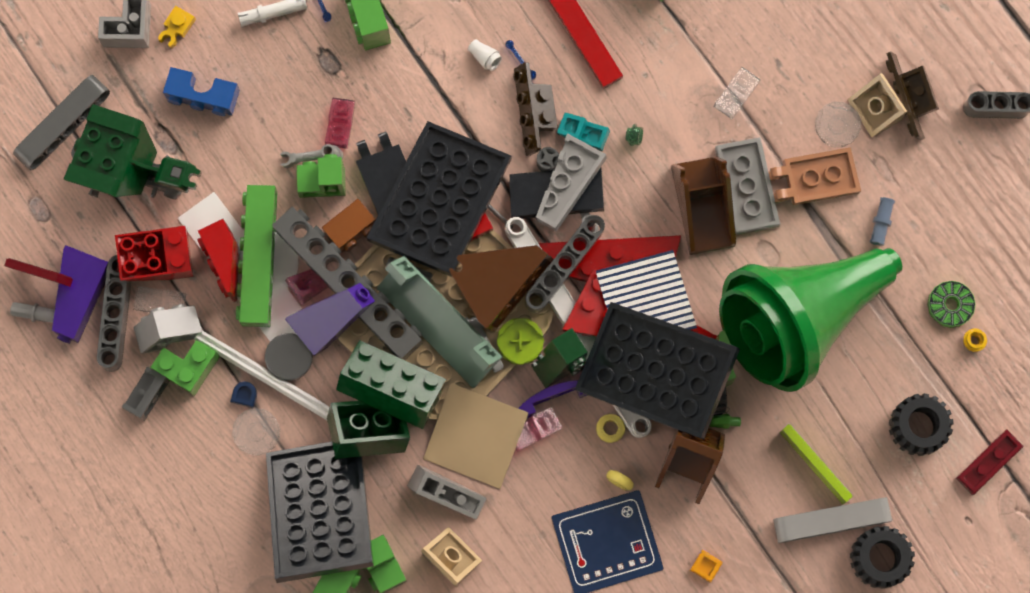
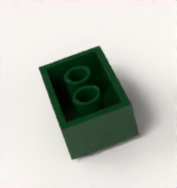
[327,400,410,459]

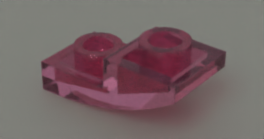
[325,97,355,149]

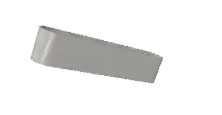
[773,497,892,543]

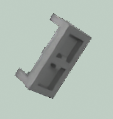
[122,367,170,421]

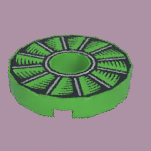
[927,281,976,328]

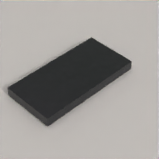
[509,167,604,219]

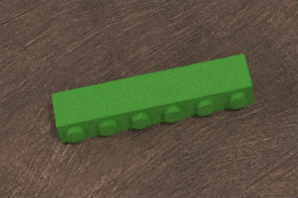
[236,185,278,327]

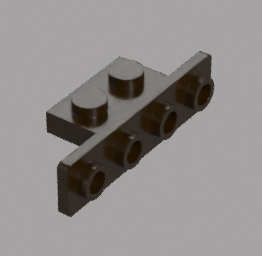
[886,51,939,140]
[513,62,558,156]

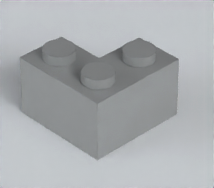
[98,0,151,48]
[133,304,202,354]

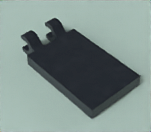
[356,131,406,215]

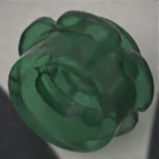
[625,124,643,146]

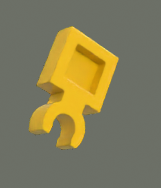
[158,5,196,49]

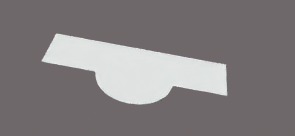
[178,192,302,342]

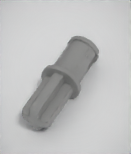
[10,302,55,323]

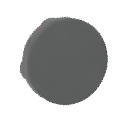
[265,333,313,381]

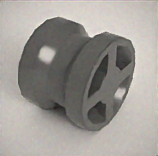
[537,147,559,171]

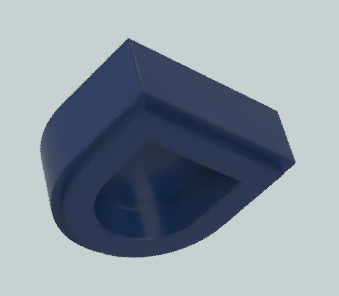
[230,381,257,408]

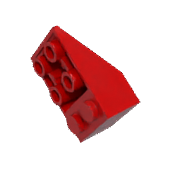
[197,219,240,302]
[115,226,194,281]

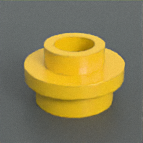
[963,328,987,352]

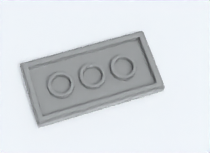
[715,137,780,235]

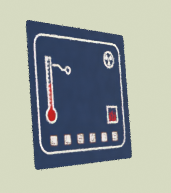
[551,490,664,593]

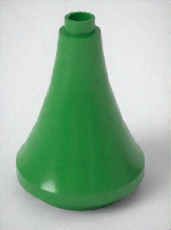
[719,248,903,392]

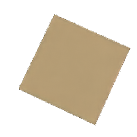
[423,383,529,489]

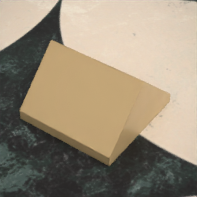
[847,73,907,137]
[421,527,482,587]

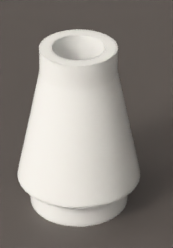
[468,40,502,71]

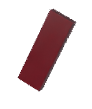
[4,258,73,287]
[956,429,1024,496]

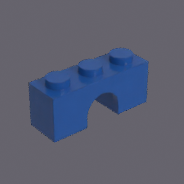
[163,67,240,116]

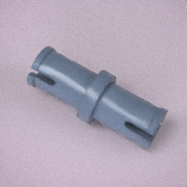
[870,197,895,246]

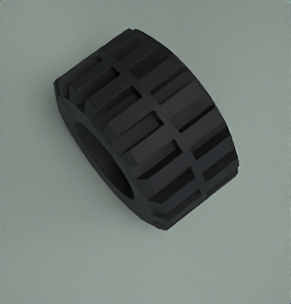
[889,393,954,456]
[850,526,915,589]

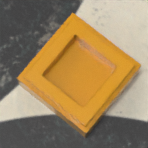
[690,549,723,583]

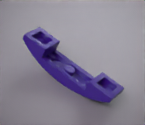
[518,380,588,419]

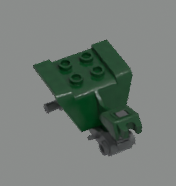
[64,104,202,200]

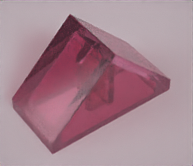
[285,269,328,306]

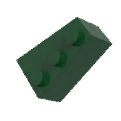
[531,328,588,389]

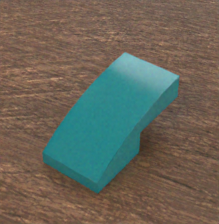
[557,112,610,151]

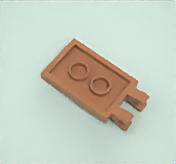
[769,147,861,205]

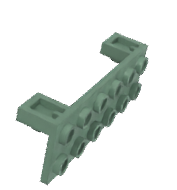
[377,256,502,388]

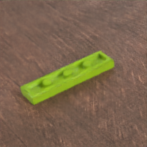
[779,424,852,505]

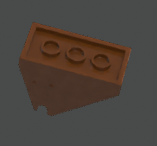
[671,156,736,255]
[449,245,554,332]
[655,428,725,504]

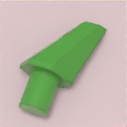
[709,414,741,429]

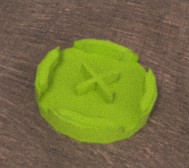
[497,318,544,365]

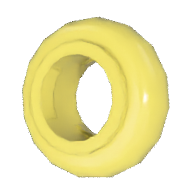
[596,414,625,443]
[606,470,634,491]

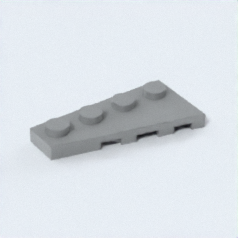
[536,133,607,232]

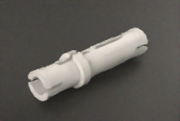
[238,0,307,27]

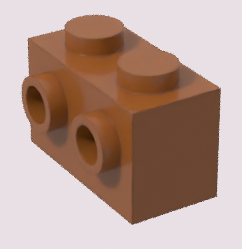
[322,199,376,253]

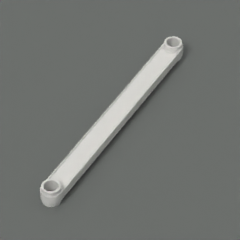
[505,217,651,438]

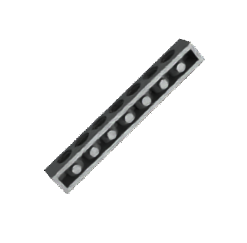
[272,206,423,360]

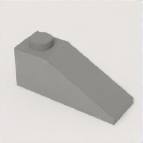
[407,465,487,519]

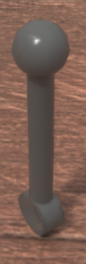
[488,204,514,229]

